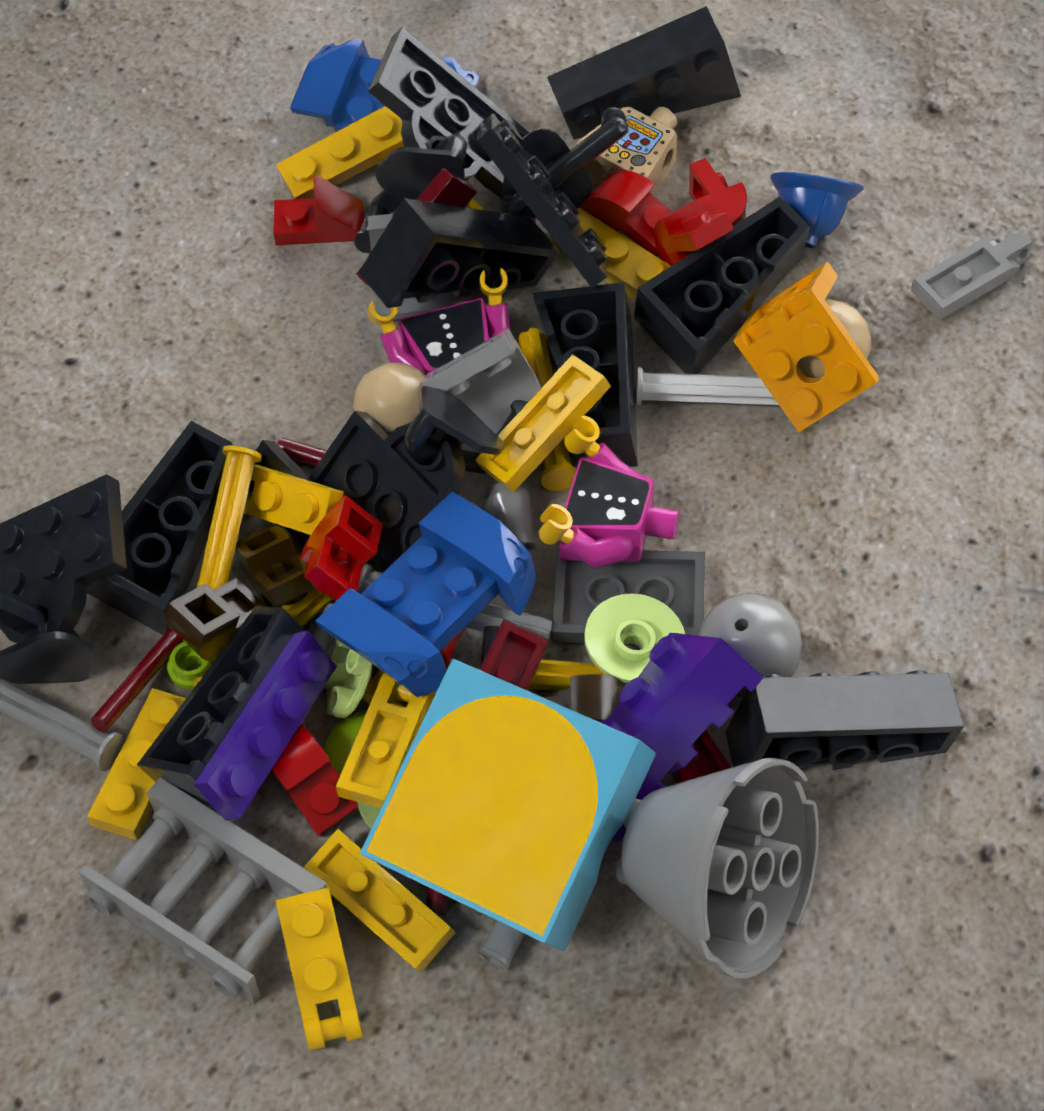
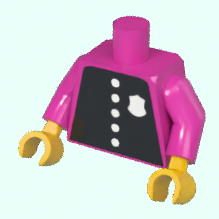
[367,268,511,375]
[539,416,679,568]

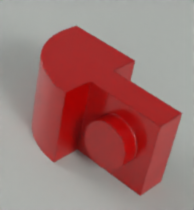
[689,158,747,226]
[580,169,672,255]
[654,198,734,266]
[300,495,383,601]
[271,724,358,837]

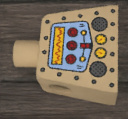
[576,107,677,196]

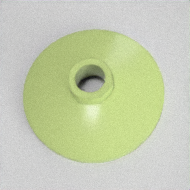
[584,594,685,683]

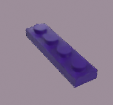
[194,631,337,821]

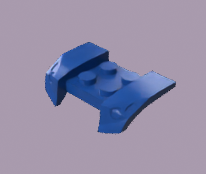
[290,39,480,132]
[315,492,536,697]

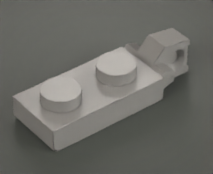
[911,230,1032,321]

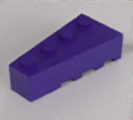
[600,632,764,842]

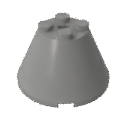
[616,758,819,979]

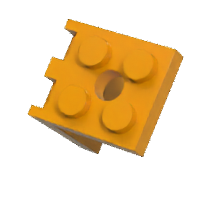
[733,261,880,432]

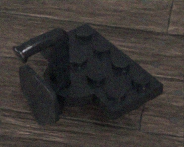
[354,28,530,253]
[477,107,628,288]
[309,386,528,572]
[0,474,127,684]

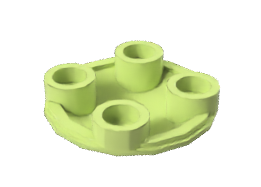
[324,639,373,718]

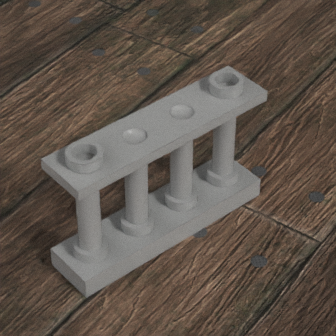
[79,777,328,1005]

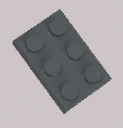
[552,548,705,645]

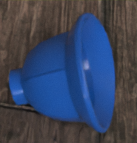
[770,172,864,248]

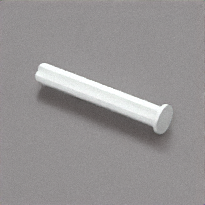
[636,367,779,405]

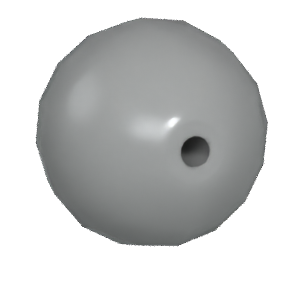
[699,592,803,697]

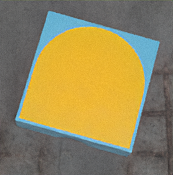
[359,659,656,952]

